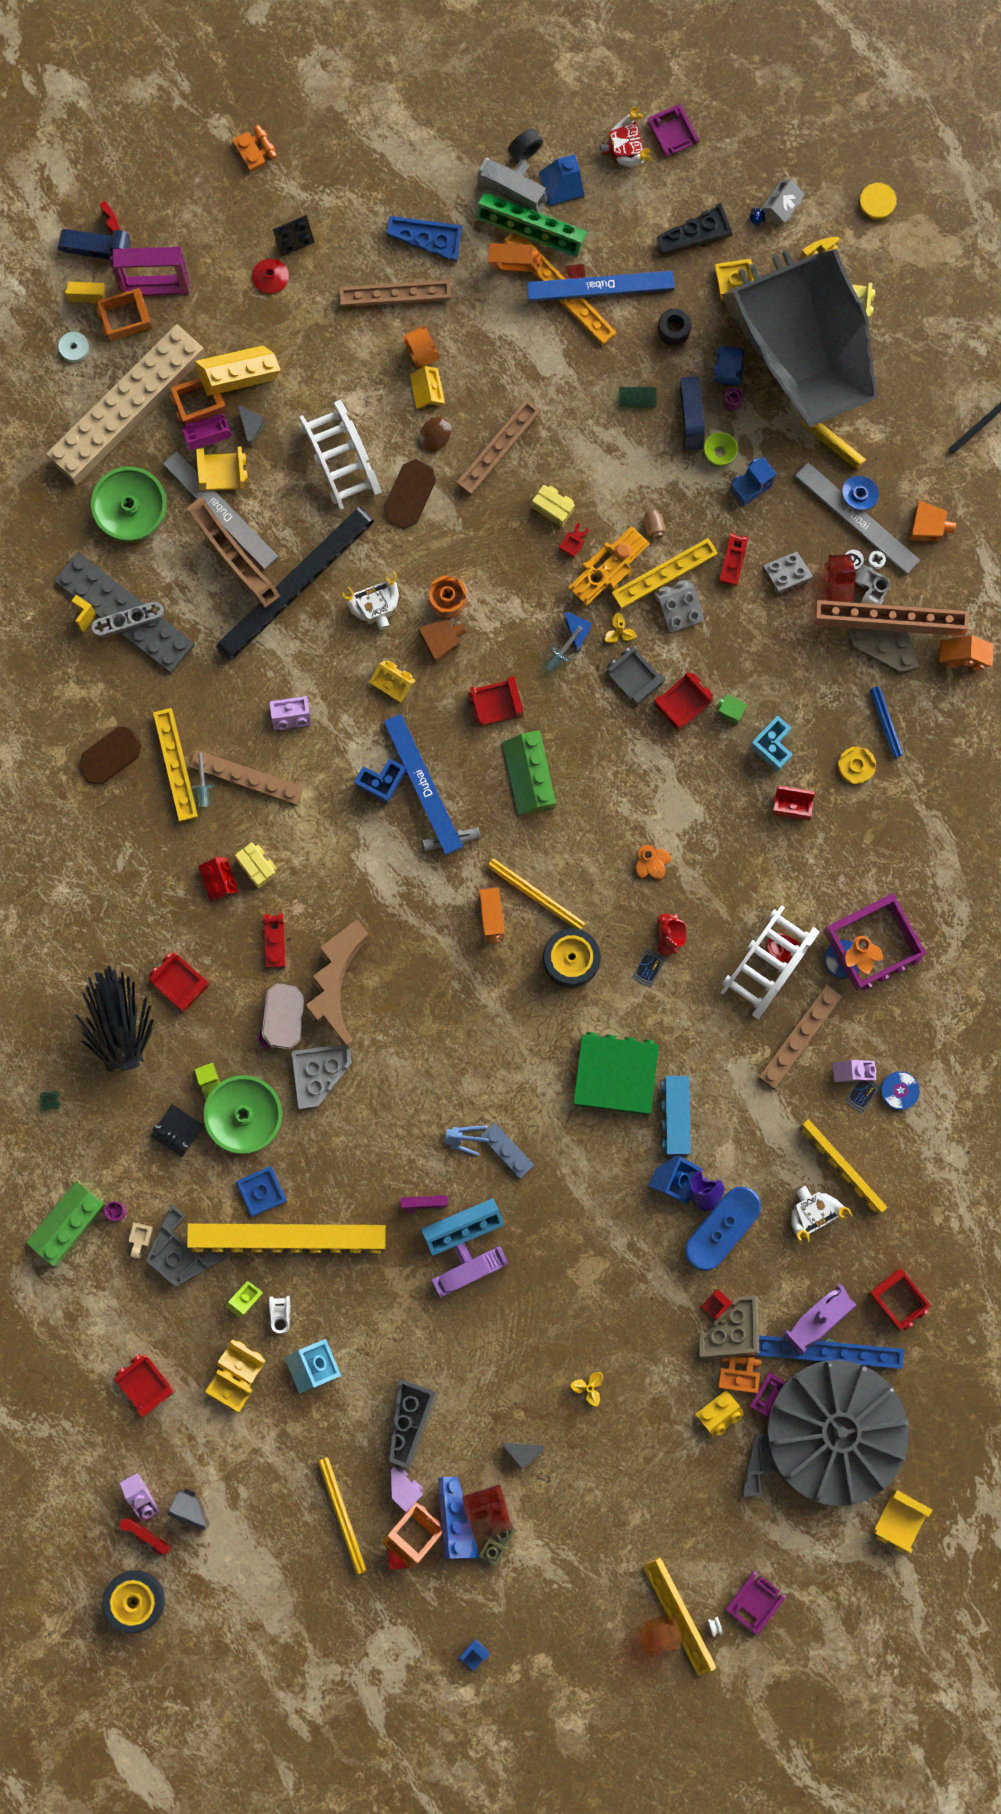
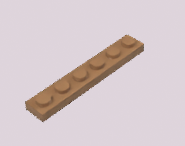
[339,280,451,307]
[457,399,541,496]
[189,750,304,806]
[759,985,842,1089]

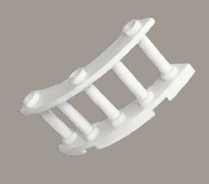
[299,400,382,510]
[720,906,820,1019]

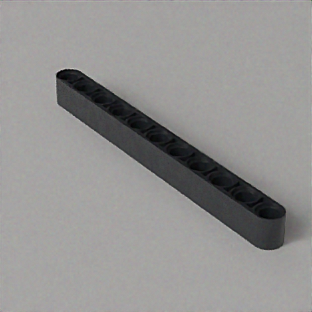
[216,506,375,661]

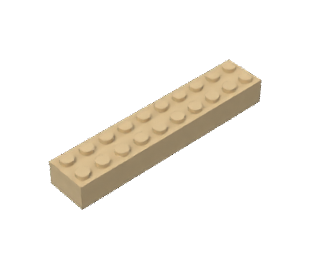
[46,324,206,485]

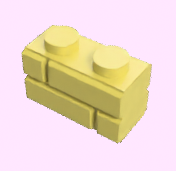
[531,485,575,527]
[234,843,277,888]

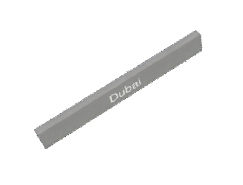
[163,452,278,570]
[795,463,920,575]

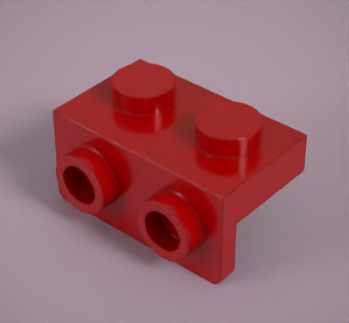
[772,786,815,821]
[198,857,238,901]

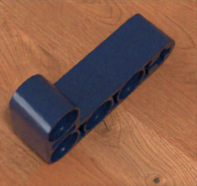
[57,229,132,260]
[680,377,705,450]

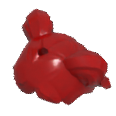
[657,913,686,957]

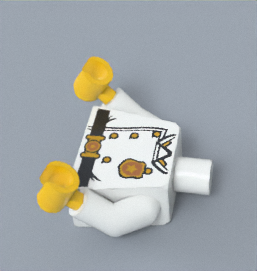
[340,571,399,630]
[791,1186,852,1245]

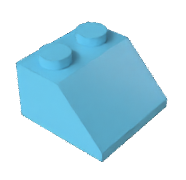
[284,1339,341,1394]

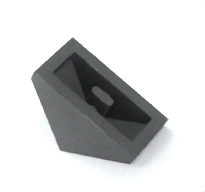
[239,406,266,448]
[504,1443,544,1469]

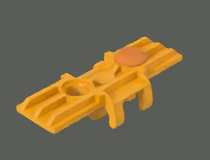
[568,526,650,606]

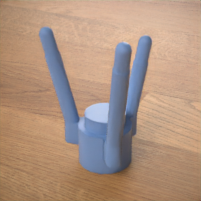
[445,1125,489,1156]

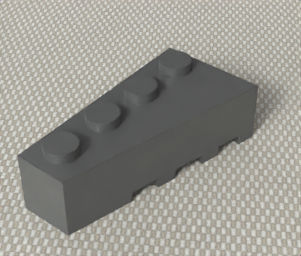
[389,1378,439,1469]

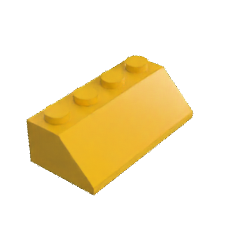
[194,346,280,396]

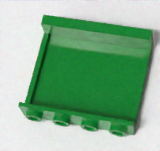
[573,1032,659,1115]

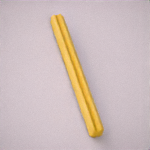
[488,859,585,930]
[318,1458,366,1574]

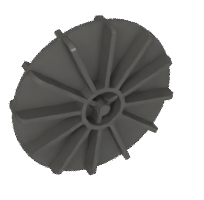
[768,1360,909,1506]

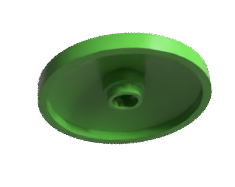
[91,467,167,542]
[204,1075,282,1154]

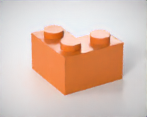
[939,635,994,671]

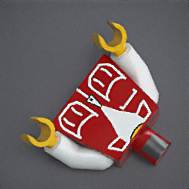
[600,107,652,168]

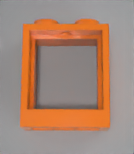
[488,243,542,272]
[96,288,153,341]
[169,377,227,425]
[479,887,505,944]
[382,1502,442,1569]

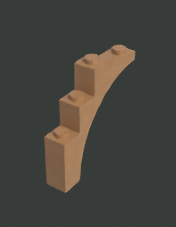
[187,497,280,608]
[306,920,371,1049]

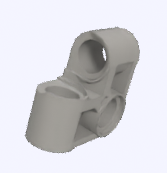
[852,565,890,605]

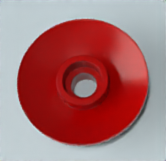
[252,259,289,294]

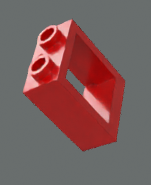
[868,1268,931,1331]

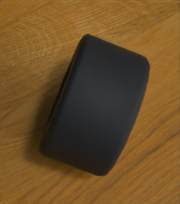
[658,308,692,345]

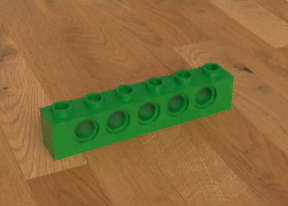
[474,193,588,257]

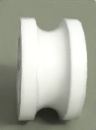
[868,551,886,570]
[708,1617,723,1637]

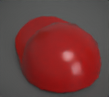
[765,933,800,964]

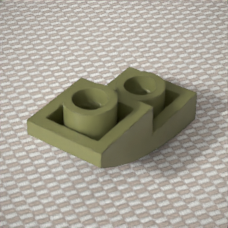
[479,1518,517,1566]

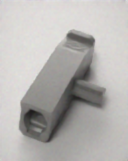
[478,158,548,213]

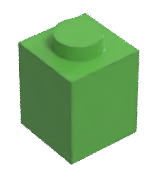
[716,694,747,725]

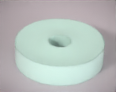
[59,332,89,363]

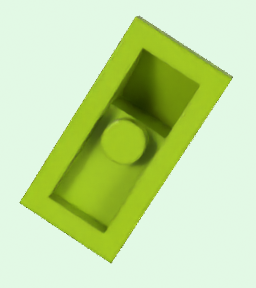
[195,1062,220,1100]
[225,1281,263,1319]

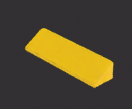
[801,418,866,470]

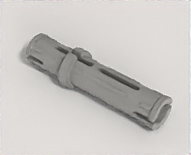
[423,827,481,852]

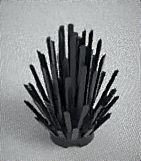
[75,966,154,1072]

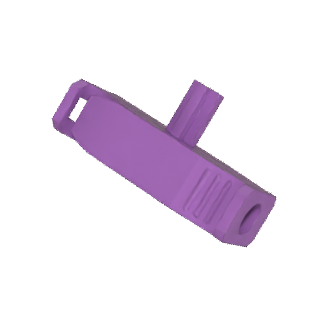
[432,1243,508,1297]
[783,1284,856,1356]

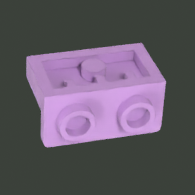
[270,696,311,731]

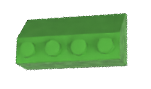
[502,730,556,815]
[26,1181,106,1267]

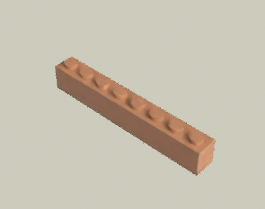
[814,600,969,636]

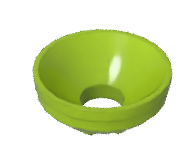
[704,432,738,466]

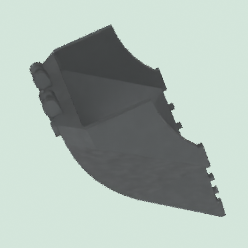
[722,249,878,427]

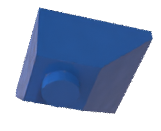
[539,154,584,206]
[648,1155,703,1205]

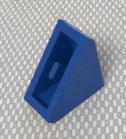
[564,612,592,653]

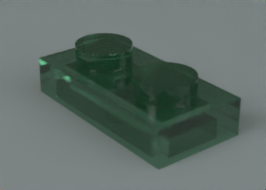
[619,387,657,408]

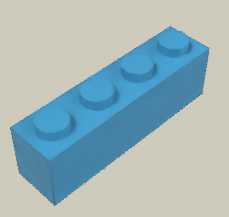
[661,1076,691,1155]
[421,1199,505,1256]

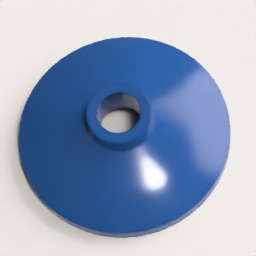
[842,476,879,510]

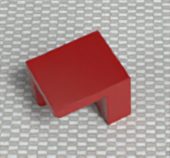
[701,1289,733,1320]
[388,1548,409,1570]

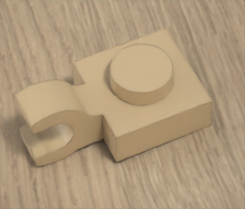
[128,1222,153,1259]

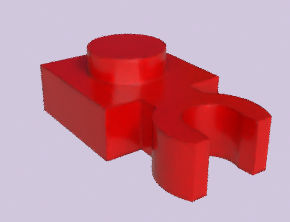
[559,523,589,559]

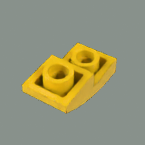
[800,237,840,259]

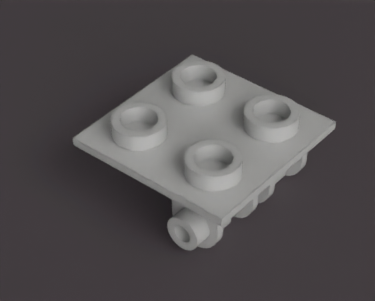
[763,552,813,594]

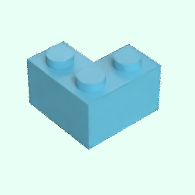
[750,715,793,773]

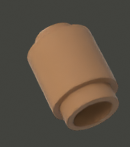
[643,510,666,539]

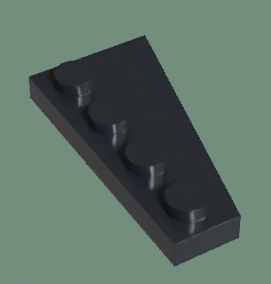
[657,203,733,256]

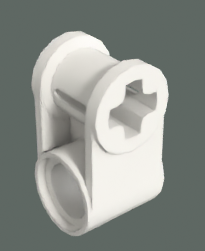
[269,1296,290,1335]

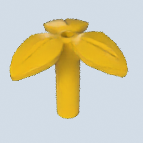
[604,612,637,643]
[570,1372,603,1407]

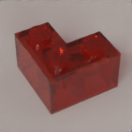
[824,554,856,603]
[462,1484,514,1535]

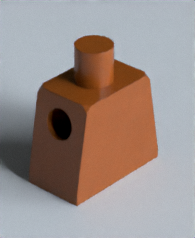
[419,619,467,664]

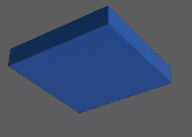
[236,1166,287,1218]

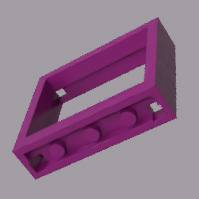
[110,247,189,296]
[823,893,926,991]

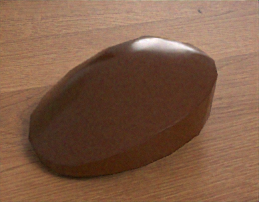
[419,417,451,452]

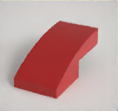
[99,200,120,234]

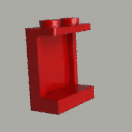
[653,671,713,732]
[467,676,524,727]
[148,952,210,1013]
[113,1354,176,1417]

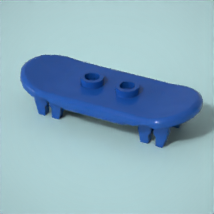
[685,1186,761,1271]

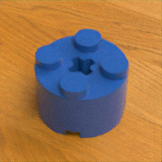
[714,346,745,386]

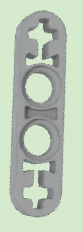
[92,602,164,638]

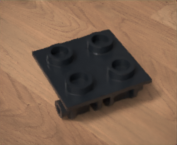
[272,215,315,257]
[150,1104,204,1157]

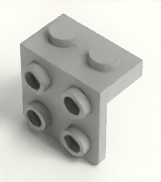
[654,580,704,632]

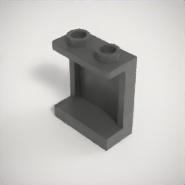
[606,646,666,707]

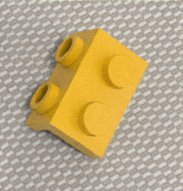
[217,1340,265,1385]
[205,1370,252,1413]
[696,1390,744,1438]

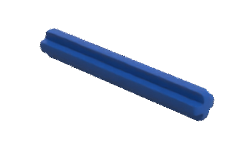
[870,686,903,758]

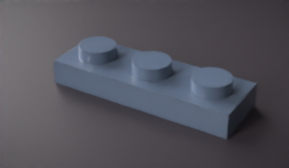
[481,1123,534,1179]

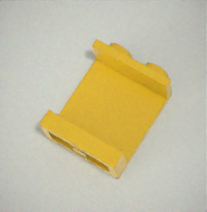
[196,447,248,491]
[873,1490,932,1554]

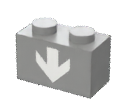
[761,179,805,224]

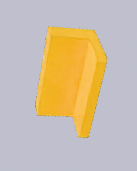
[64,282,106,303]
[410,366,445,409]
[72,595,97,633]

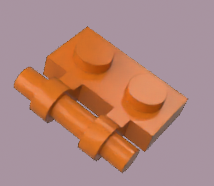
[232,125,277,173]
[718,1355,761,1393]

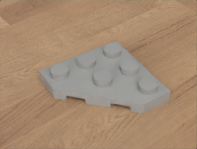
[291,1044,352,1109]

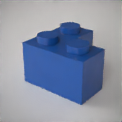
[730,457,777,507]
[354,758,406,804]

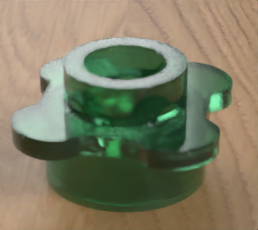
[40,1090,61,1111]

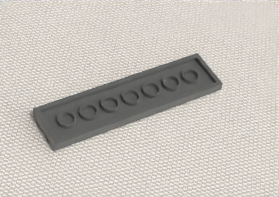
[54,552,195,673]

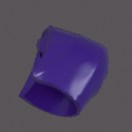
[690,1169,725,1211]

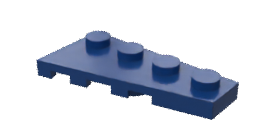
[387,216,462,263]
[438,1477,480,1559]

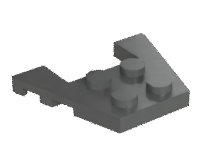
[146,1204,229,1288]
[742,1433,779,1497]

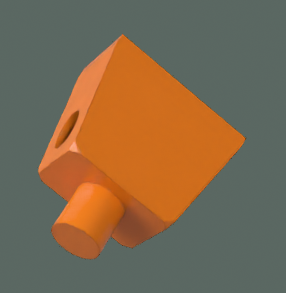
[910,501,956,541]

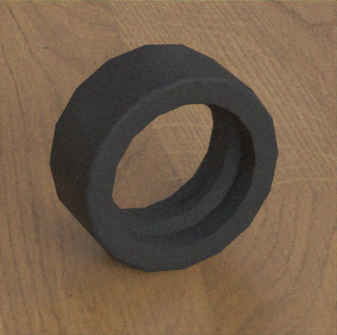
[507,128,543,163]

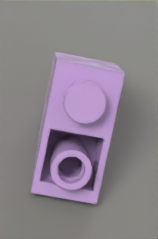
[833,1060,876,1083]
[391,1466,423,1512]
[120,1473,160,1522]

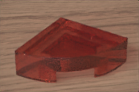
[566,264,586,279]

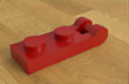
[719,532,749,586]
[264,913,286,968]
[120,1517,172,1555]

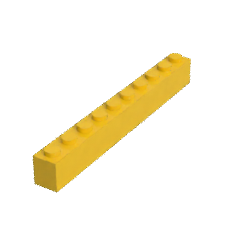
[187,1224,385,1253]

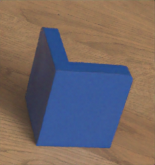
[459,1639,490,1670]

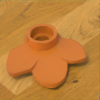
[636,845,672,879]
[845,936,883,974]

